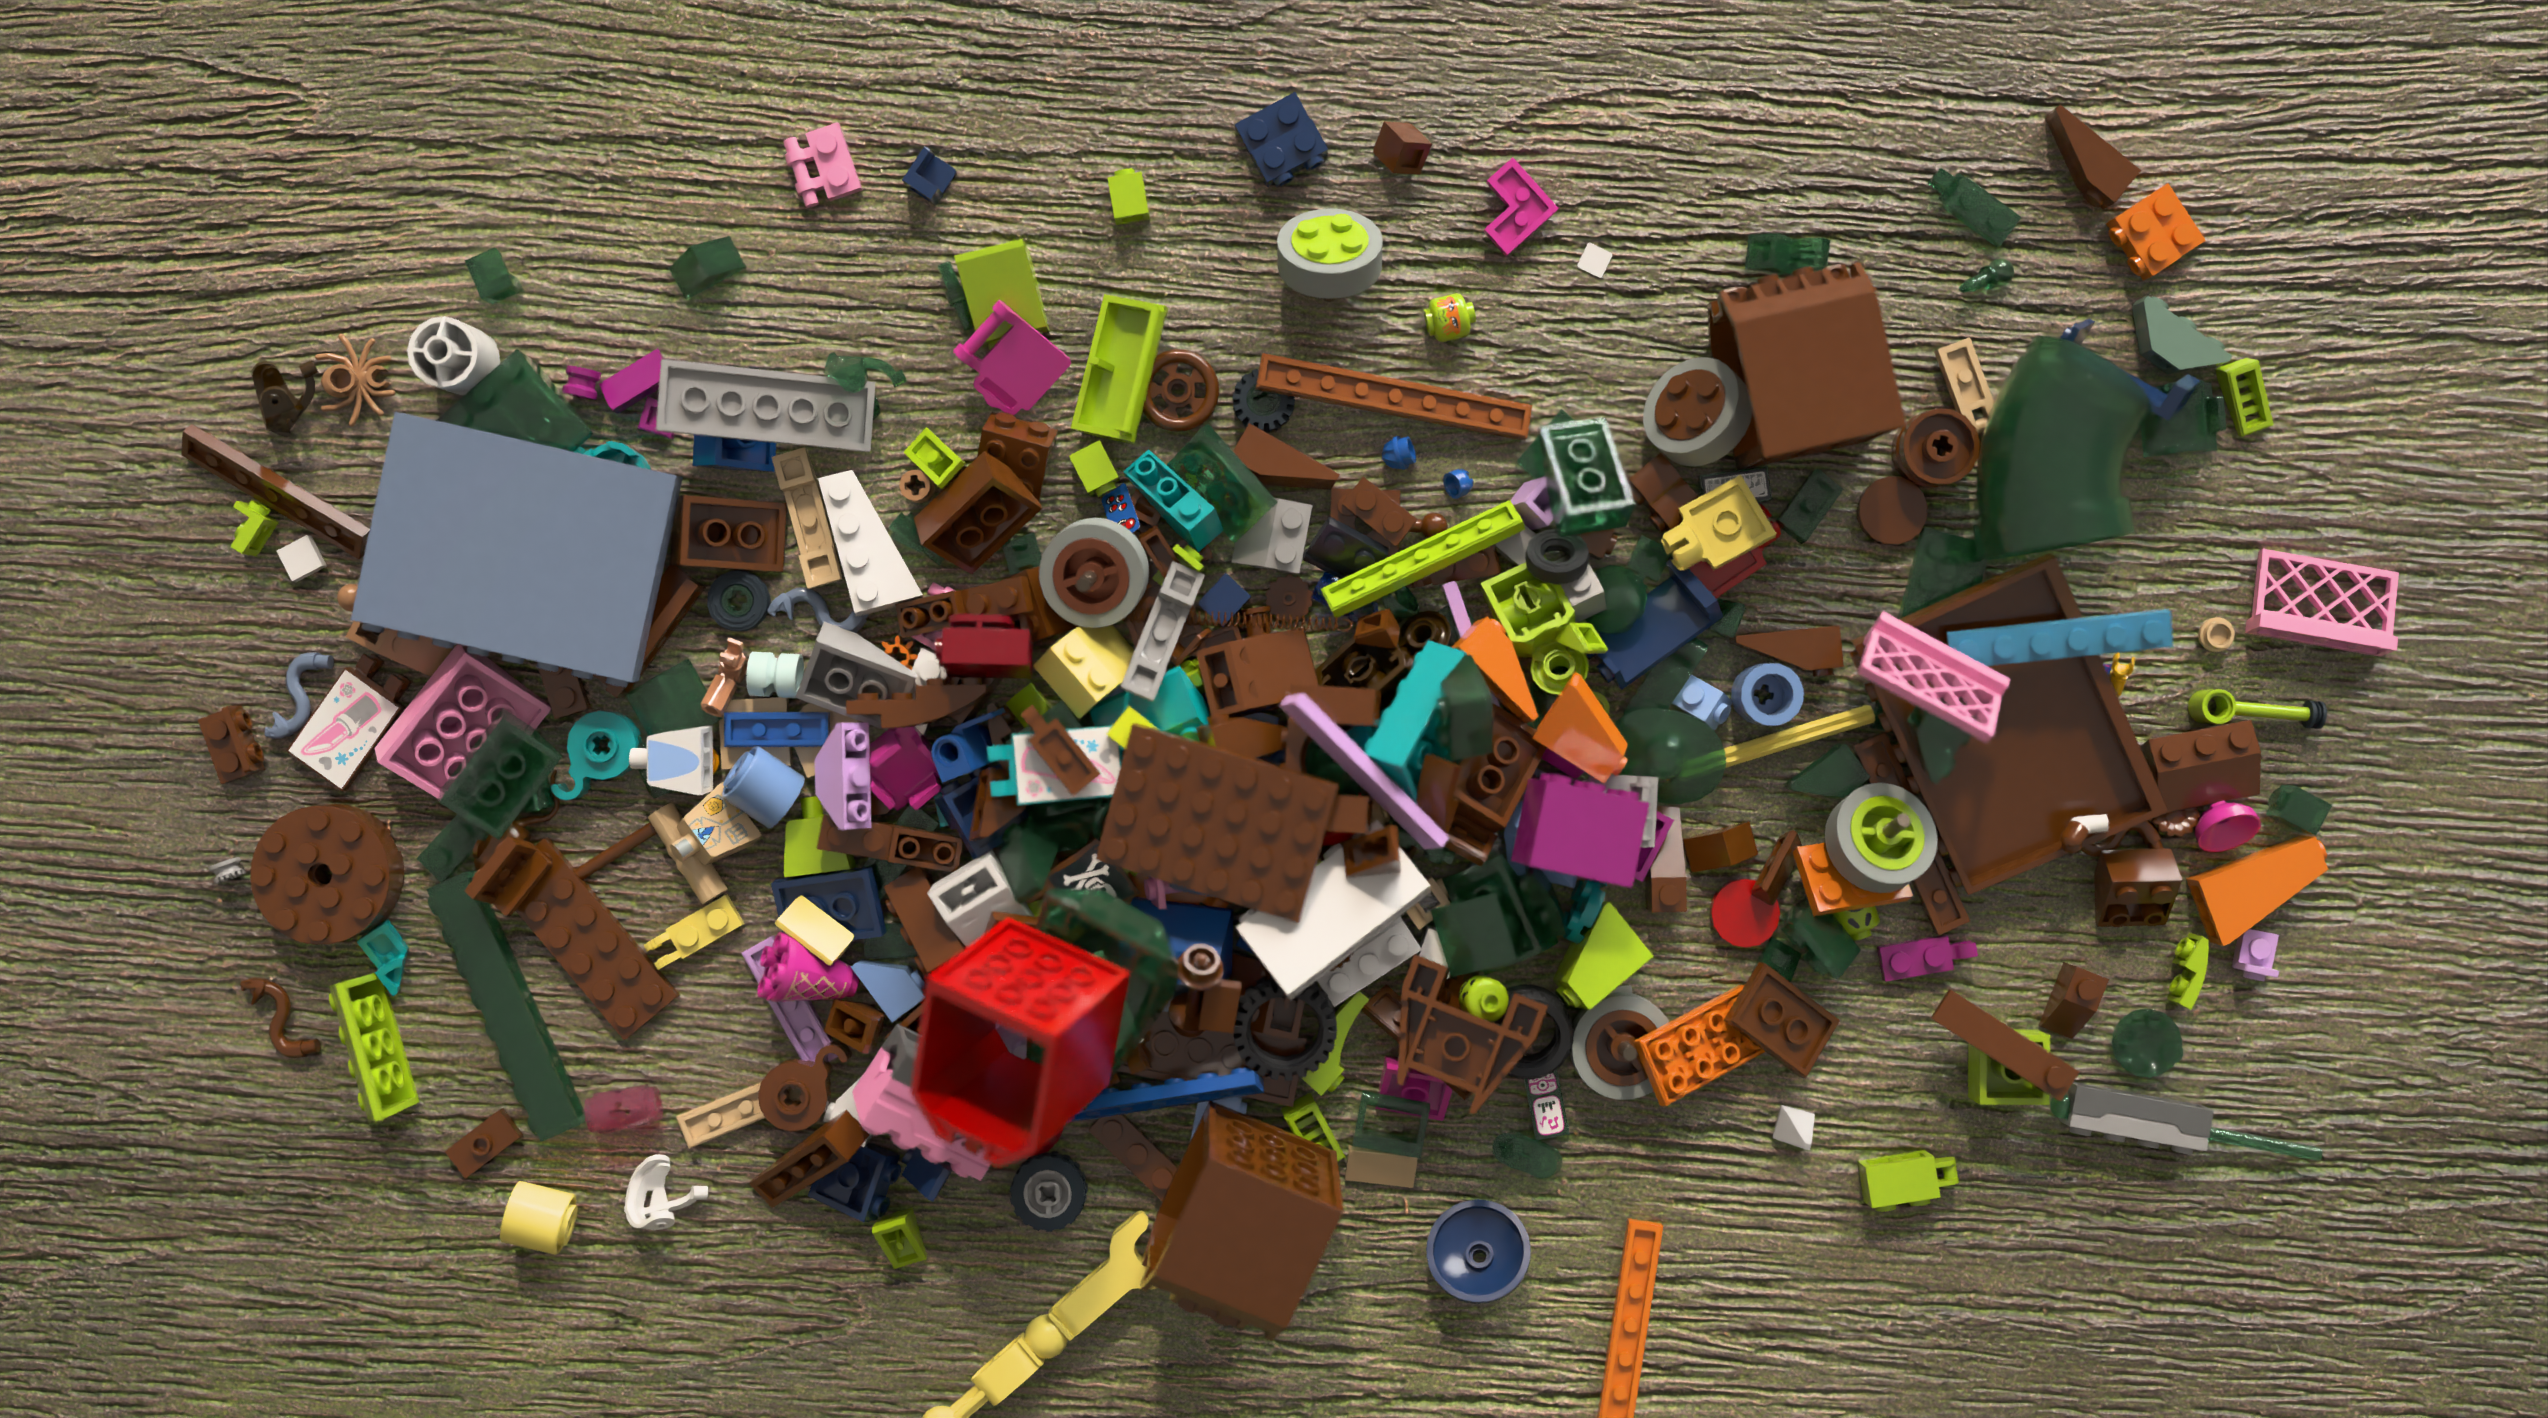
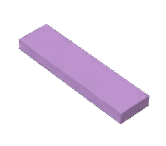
[742,935,838,1062]

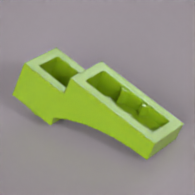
[1301,989,1369,1096]

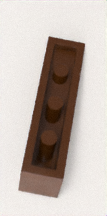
[1930,989,2080,1102]
[749,1110,870,1208]

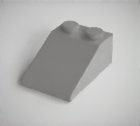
[795,622,917,731]

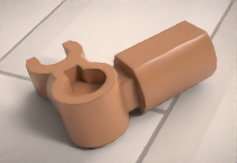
[701,637,749,717]

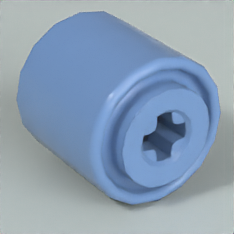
[1731,663,1804,726]
[722,746,805,828]

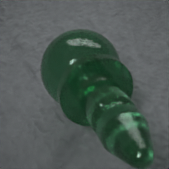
[1959,259,2014,293]

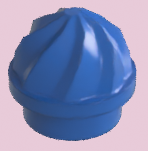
[1382,436,1416,470]

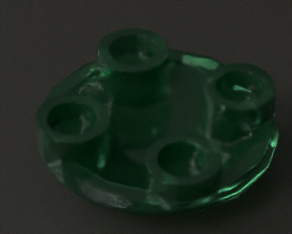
[2111,1008,2183,1077]

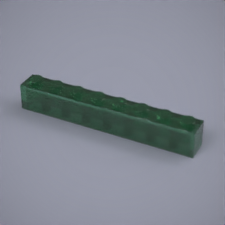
[426,870,588,1142]

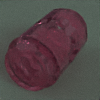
[584,1084,663,1134]

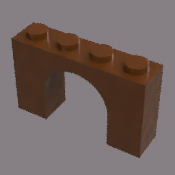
[1280,684,1381,834]

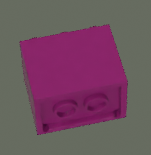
[1511,773,1650,888]

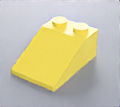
[1033,625,1135,719]

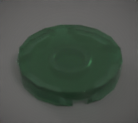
[1585,565,1647,635]

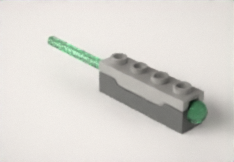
[2050,1082,2322,1161]

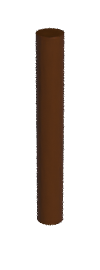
[574,822,657,880]

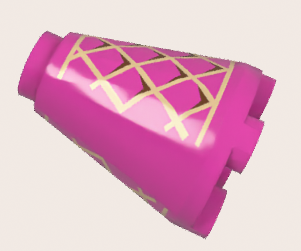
[757,932,859,1002]

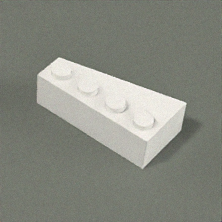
[818,470,923,617]

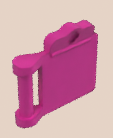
[953,299,1071,415]

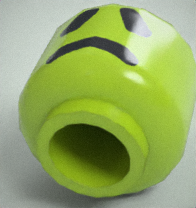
[1831,906,1880,941]
[1459,975,1509,1023]

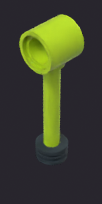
[2188,689,2327,729]

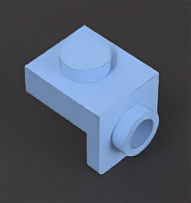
[1671,674,1732,730]

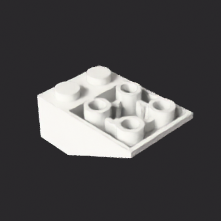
[928,849,1034,947]

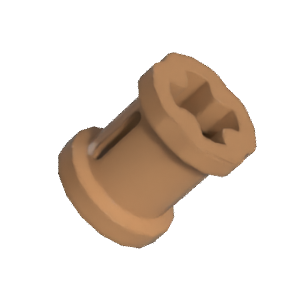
[899,470,935,504]

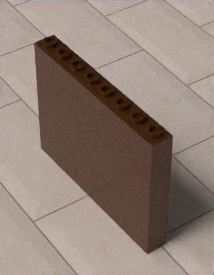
[1849,553,2169,895]

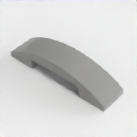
[1120,561,1205,702]

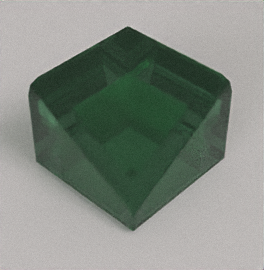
[1706,598,1746,638]

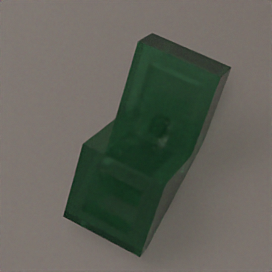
[1745,233,1831,275]

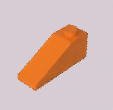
[1451,617,1538,723]

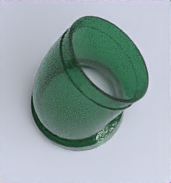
[1972,336,2152,561]

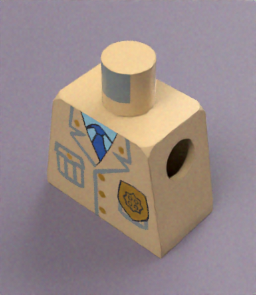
[670,782,762,865]

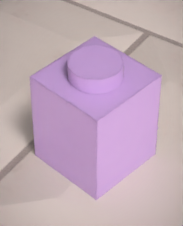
[1510,477,1568,530]

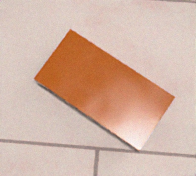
[1633,985,1765,1106]

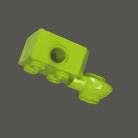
[1481,555,1589,695]

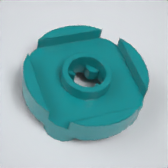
[1557,878,1607,944]

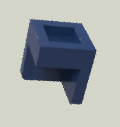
[902,146,957,206]
[1199,573,1251,627]

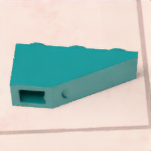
[1123,449,1224,552]

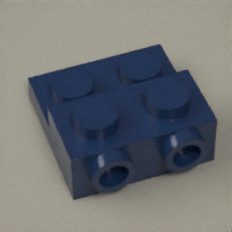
[1234,92,1328,188]
[935,764,1035,859]
[808,1142,901,1222]

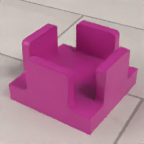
[869,726,941,811]

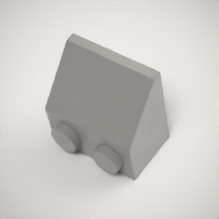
[1232,495,1313,576]

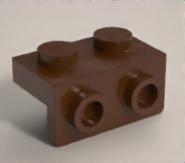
[464,836,552,916]

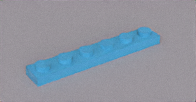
[1946,609,2173,666]

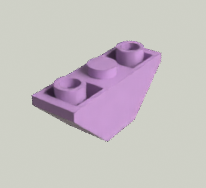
[815,723,871,830]

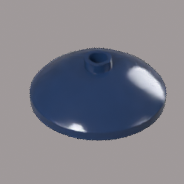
[1426,1199,1531,1304]

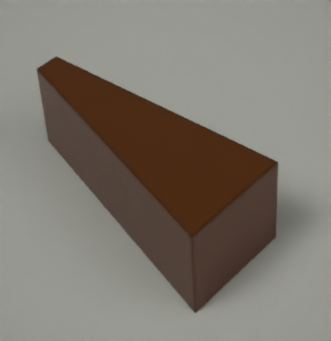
[1138,524,1182,579]

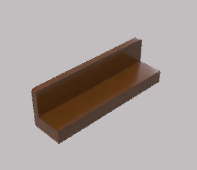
[593,565,706,698]

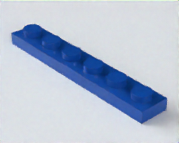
[1069,1068,1264,1122]

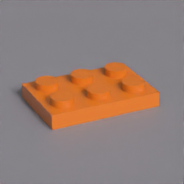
[1793,843,1913,916]

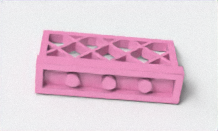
[2245,549,2399,657]
[1858,612,2010,742]

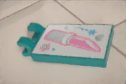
[987,725,1121,805]

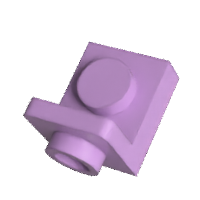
[2232,929,2279,982]

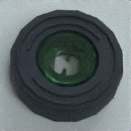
[707,570,770,632]

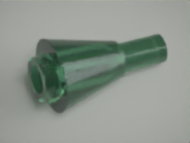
[888,512,945,566]

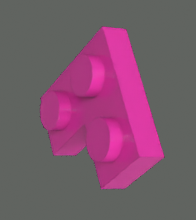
[1483,157,1559,257]

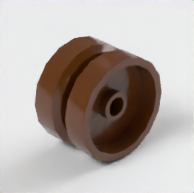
[1891,408,1980,489]

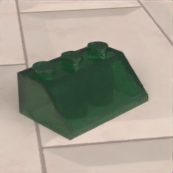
[439,708,562,840]

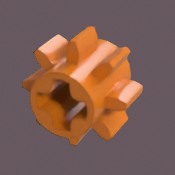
[882,635,918,670]

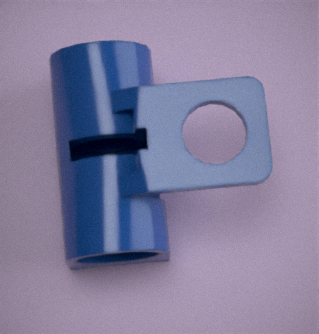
[931,707,1005,783]

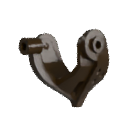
[252,360,319,437]

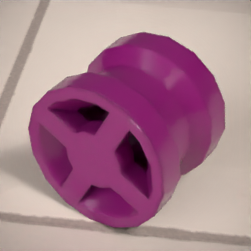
[562,365,602,400]

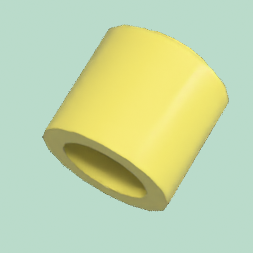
[500,1181,578,1255]

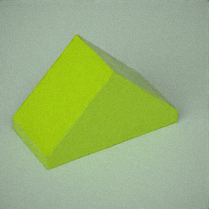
[872,1207,927,1269]

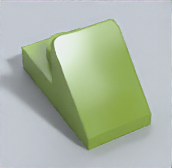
[903,427,966,489]

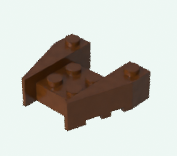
[1397,954,1549,1114]

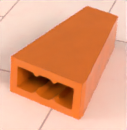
[2186,835,2328,946]

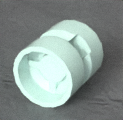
[747,652,804,698]

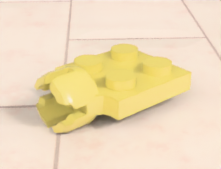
[1662,475,1776,571]

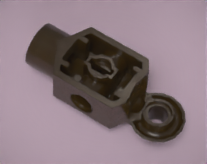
[1315,611,1451,733]

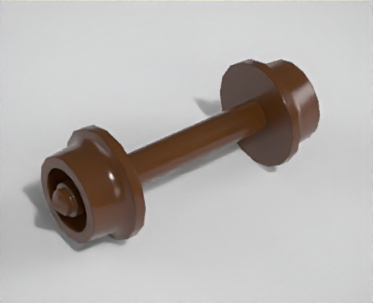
[1168,944,1224,1038]

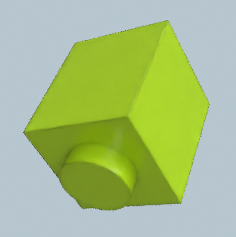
[1107,168,1150,225]
[1069,440,1121,497]

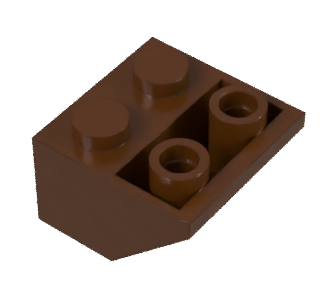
[1001,566,1078,644]
[2094,849,2182,927]

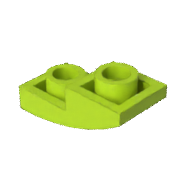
[2167,933,2209,1010]

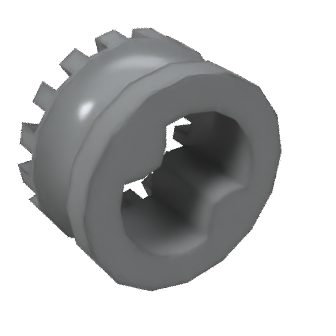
[208,857,246,884]

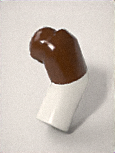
[2060,814,2109,854]

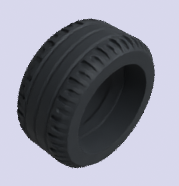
[1492,984,1574,1080]

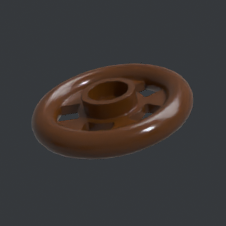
[1142,349,1219,432]

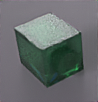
[2265,784,2332,836]

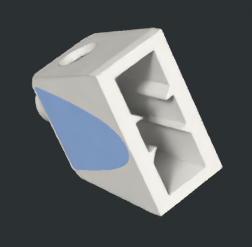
[629,726,713,795]

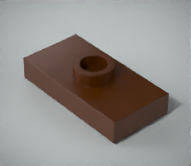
[445,1108,523,1179]

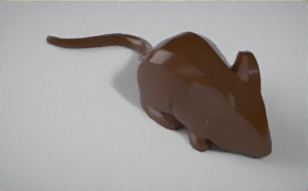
[473,769,560,872]

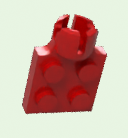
[1689,504,1782,598]

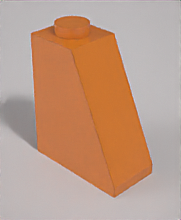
[1533,672,1628,784]

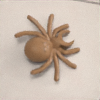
[315,334,395,427]

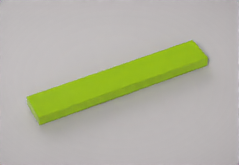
[1321,500,1525,618]

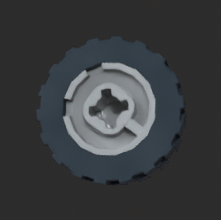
[1010,1151,1088,1232]

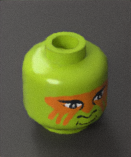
[1424,293,1476,342]

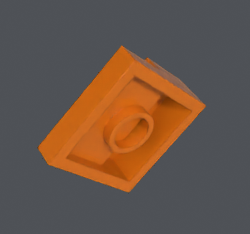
[2106,183,2206,281]

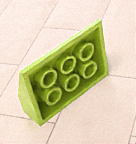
[329,973,420,1122]

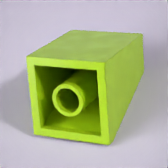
[954,239,1050,350]
[1553,901,1654,1010]

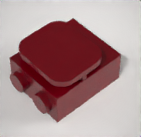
[935,614,1033,679]

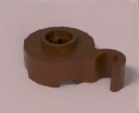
[758,1041,852,1132]

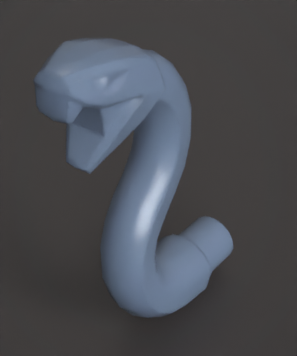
[767,587,869,633]
[264,652,334,739]

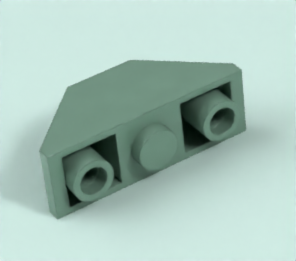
[2132,296,2233,374]

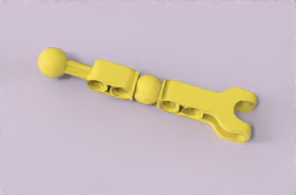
[922,1211,1157,1418]

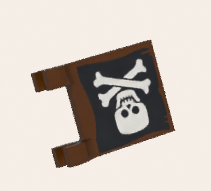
[1021,836,1140,944]

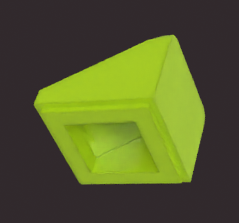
[1554,623,1608,654]
[1006,682,1054,730]

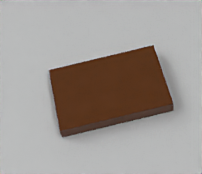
[1724,962,1840,1079]

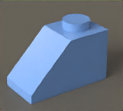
[851,959,927,1022]

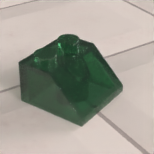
[1436,655,1493,761]

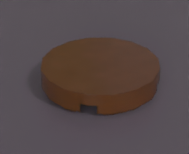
[1856,476,1928,545]

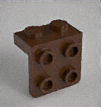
[977,412,1058,501]

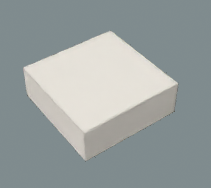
[277,535,327,582]

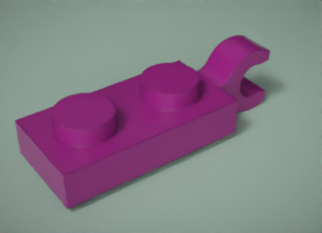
[1877,934,1978,982]

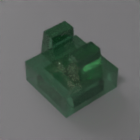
[1002,532,1042,575]

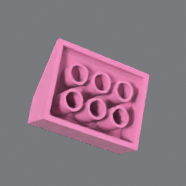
[374,644,551,816]

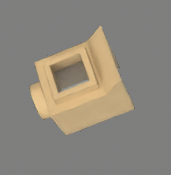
[1406,875,1453,931]

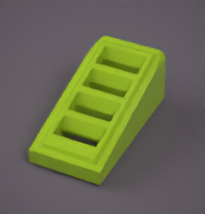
[2215,358,2274,437]
[1281,1093,1345,1161]

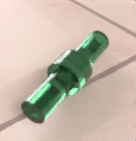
[938,261,974,331]

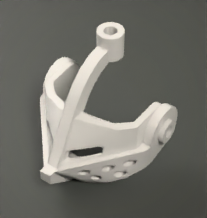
[624,1155,708,1230]

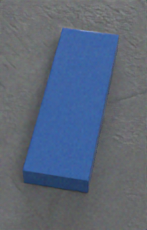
[724,712,830,747]

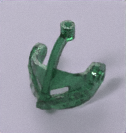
[823,352,908,420]

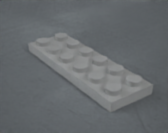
[656,359,876,452]

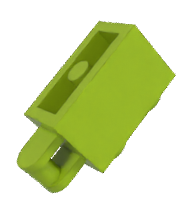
[1857,1150,1959,1212]

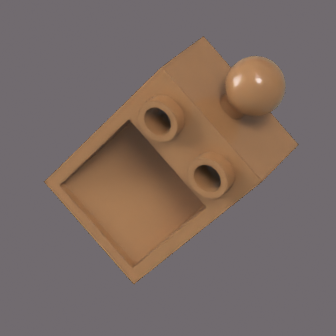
[337,584,457,677]

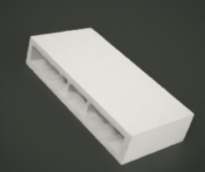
[1236,820,1430,1000]

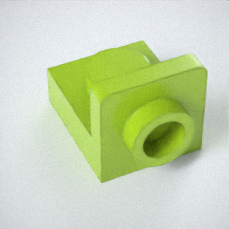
[230,500,279,556]

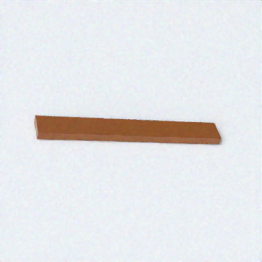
[1255,353,1532,441]

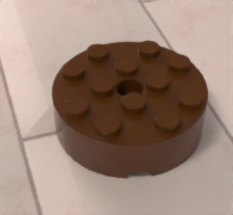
[250,804,404,945]

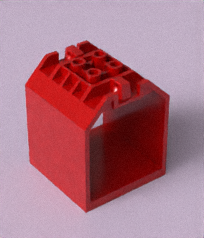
[910,917,1131,1167]

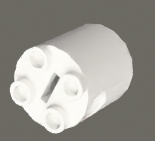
[407,317,500,396]

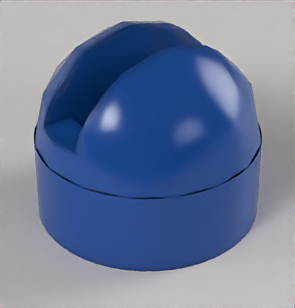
[1443,469,1474,499]

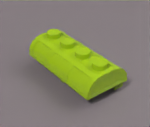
[1071,294,1169,444]

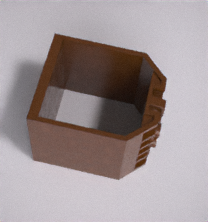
[1707,262,1906,471]
[1140,1100,1344,1341]

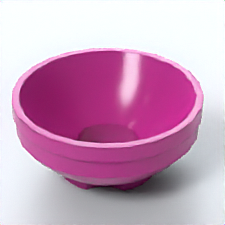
[2194,801,2261,852]

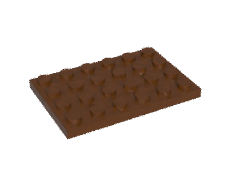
[1095,723,1339,923]

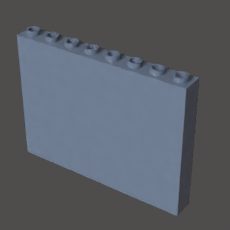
[351,412,683,687]

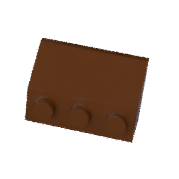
[914,451,1042,574]
[2140,720,2261,814]

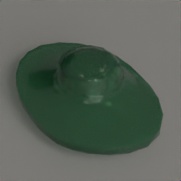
[1611,708,1726,804]

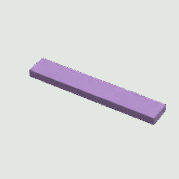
[1279,693,1449,849]

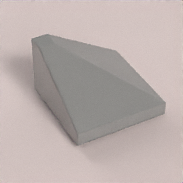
[1772,1105,1815,1150]

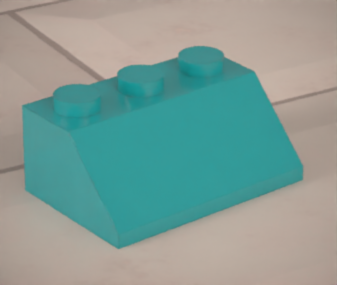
[1089,666,1211,764]

